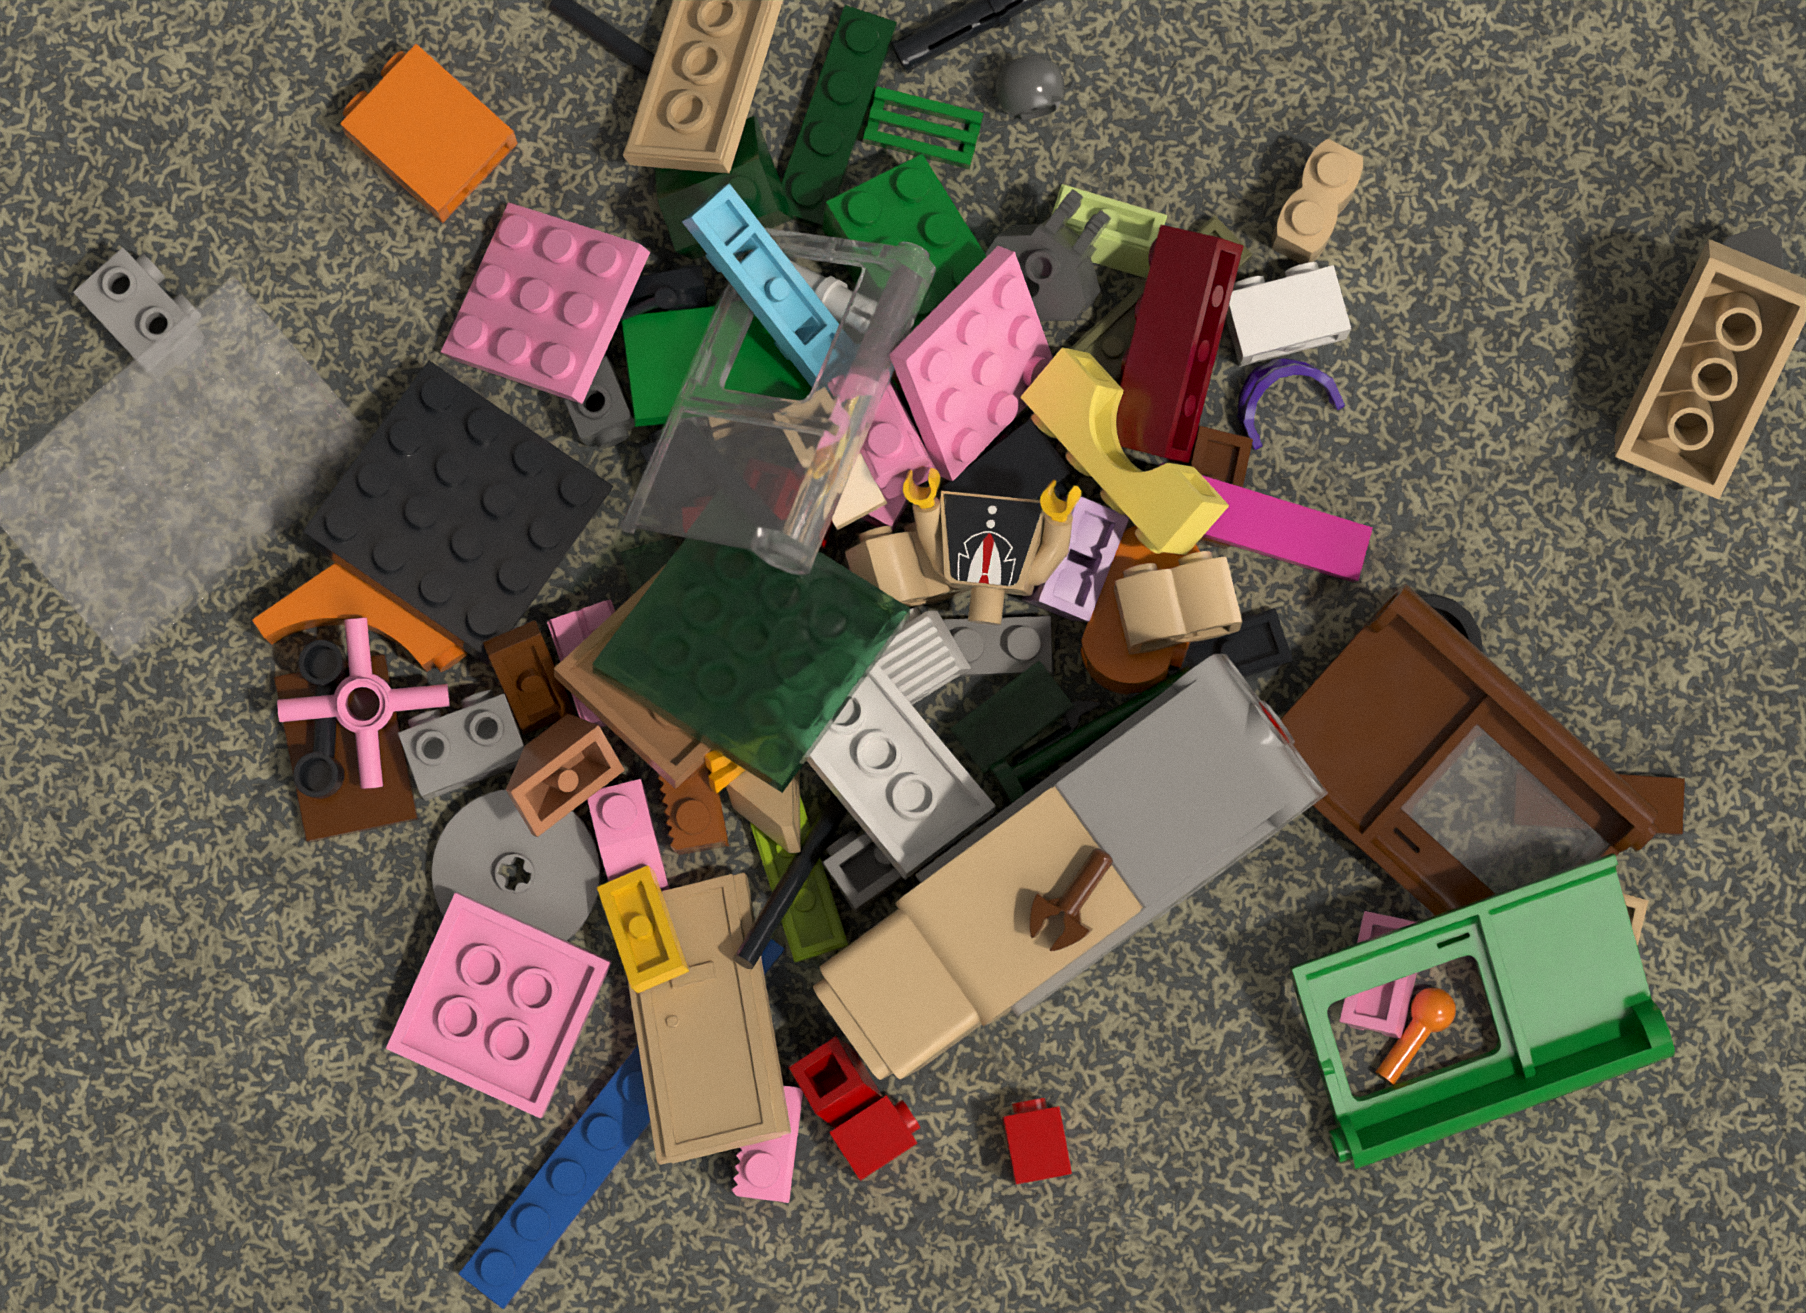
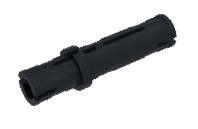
[891,0,1045,74]

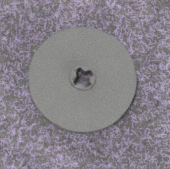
[432,790,601,941]

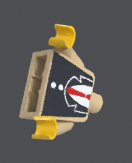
[903,468,1081,625]

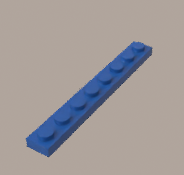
[459,939,785,1309]

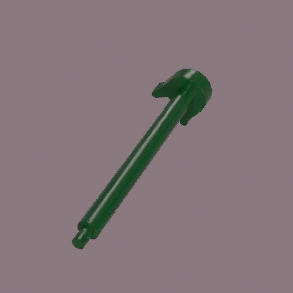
[987,665,1197,807]

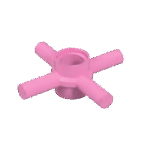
[277,618,450,789]

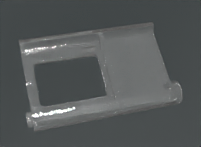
[621,228,936,575]

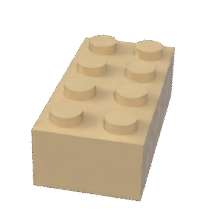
[1615,239,1806,499]

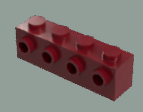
[1116,224,1244,463]

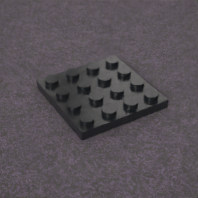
[300,360,613,666]

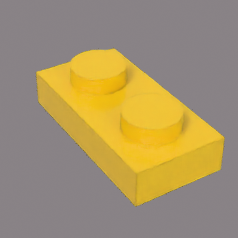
[597,865,689,994]

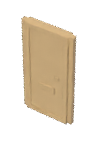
[627,873,791,1165]

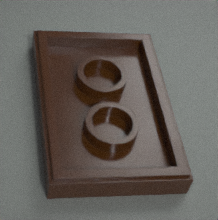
[274,654,419,843]

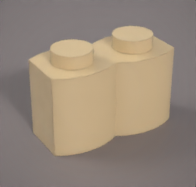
[1272,139,1363,264]
[845,522,969,616]
[1114,551,1242,655]

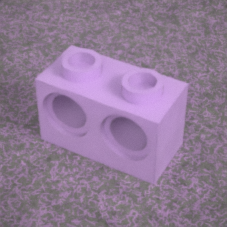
[1022,496,1129,622]

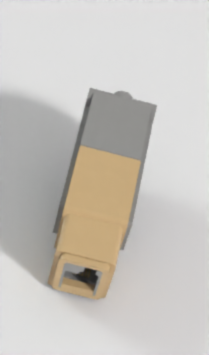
[813,654,1328,1080]

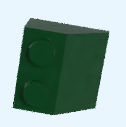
[655,116,794,260]

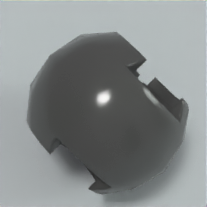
[996,55,1065,120]

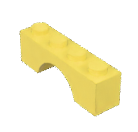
[1020,347,1229,555]

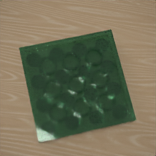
[592,491,910,793]

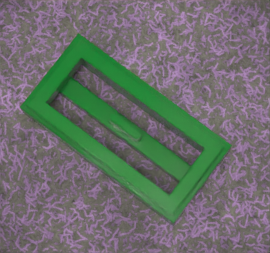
[863,86,984,170]

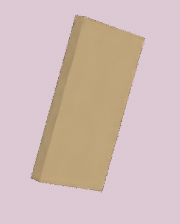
[623,0,783,174]

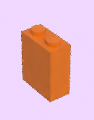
[340,44,518,223]

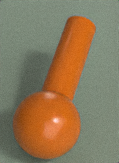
[1375,987,1456,1085]

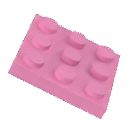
[441,202,650,404]
[889,246,1053,481]
[386,892,612,1118]

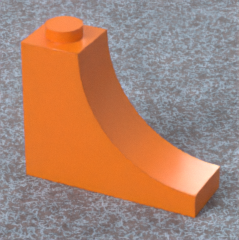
[252,563,468,672]

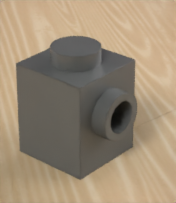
[563,356,635,449]

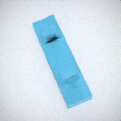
[682,183,867,394]

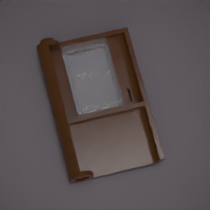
[1280,584,1659,936]

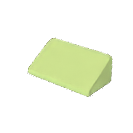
[1051,184,1167,278]

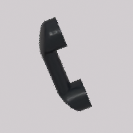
[293,640,349,799]

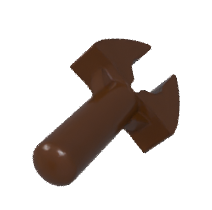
[1030,848,1113,951]

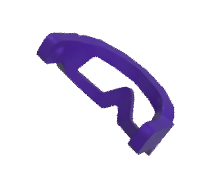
[1237,358,1345,451]

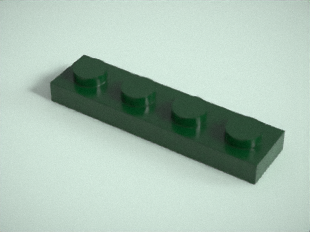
[781,5,897,229]

